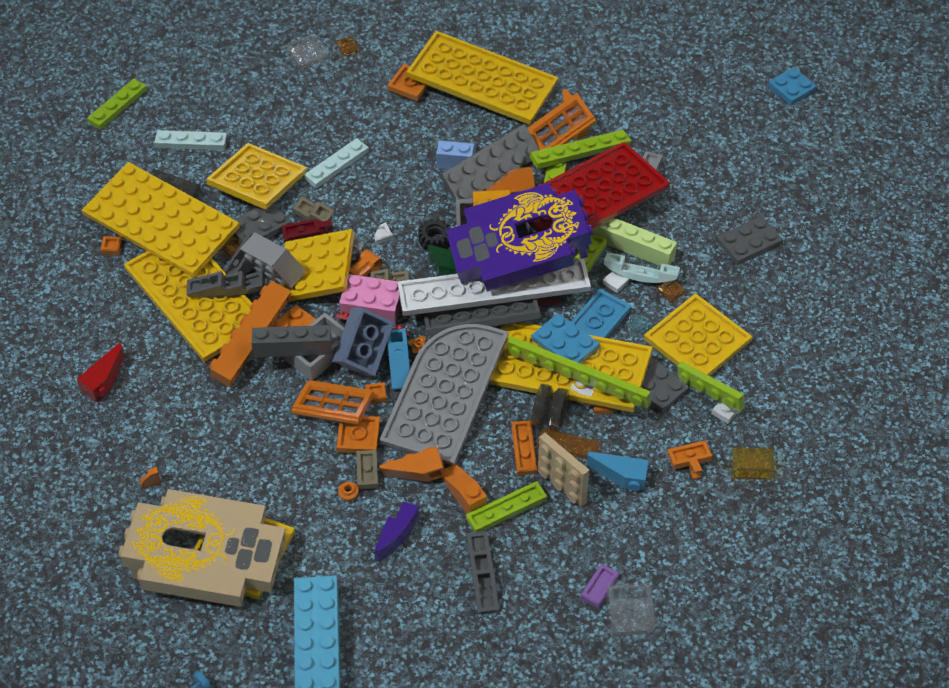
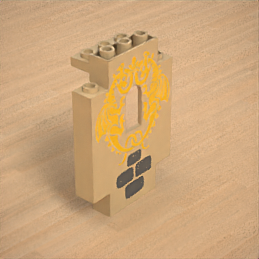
[118,489,286,607]

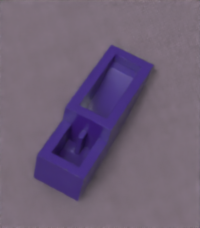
[374,502,419,562]

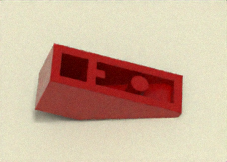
[77,343,125,402]

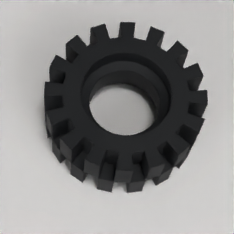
[418,218,451,251]

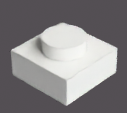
[712,402,738,423]

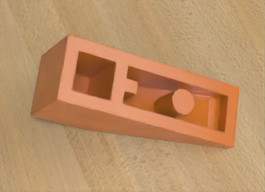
[441,464,487,514]

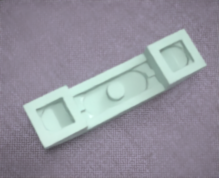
[604,252,680,283]

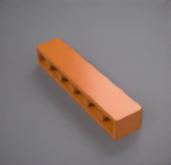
[209,280,291,388]

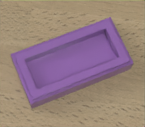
[580,564,620,608]

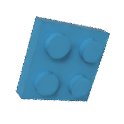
[768,67,817,105]

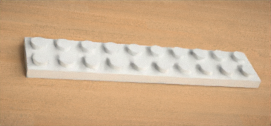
[398,258,591,316]

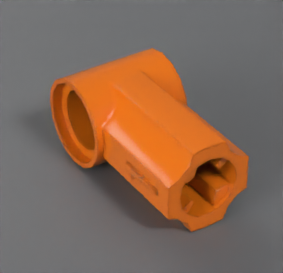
[349,249,383,277]

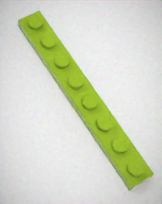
[507,336,651,409]

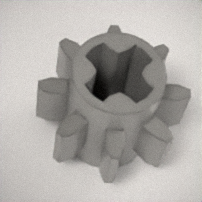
[351,238,365,261]

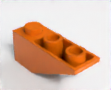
[484,167,535,195]
[379,446,447,482]

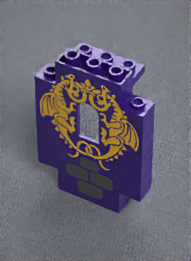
[446,183,594,292]

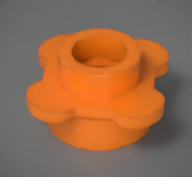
[408,336,426,355]

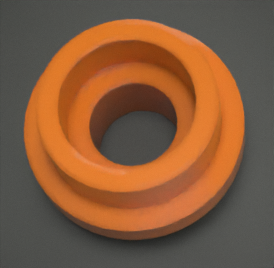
[338,482,359,502]

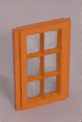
[527,93,597,150]
[291,380,374,424]

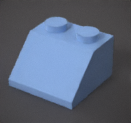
[436,140,476,169]

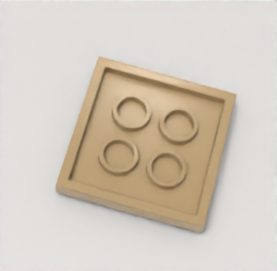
[538,433,589,507]

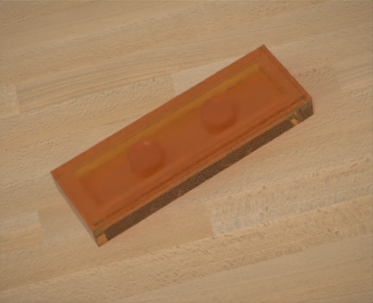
[537,428,600,459]

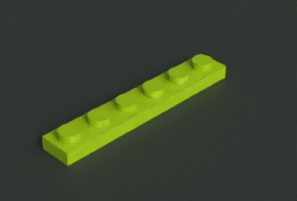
[529,130,631,169]

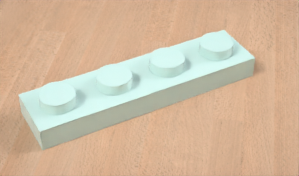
[155,130,227,150]
[304,138,369,189]

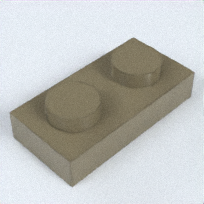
[356,450,378,489]

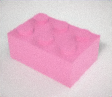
[339,274,401,325]

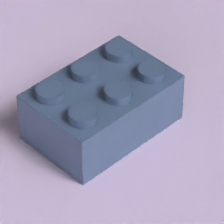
[332,307,394,376]

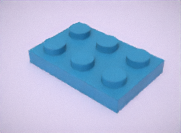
[571,289,631,338]
[531,313,600,364]

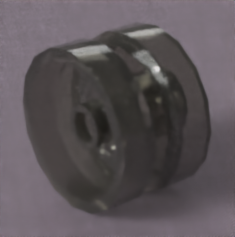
[531,383,570,432]

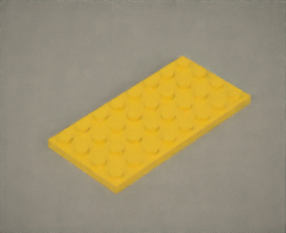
[406,31,558,125]
[81,162,240,277]
[124,251,252,362]
[489,322,653,412]

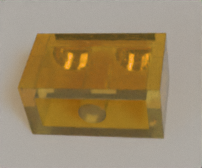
[730,447,774,480]

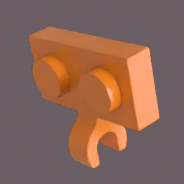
[667,441,712,480]

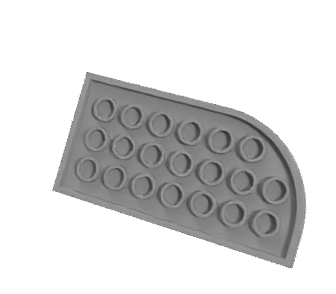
[380,324,509,466]

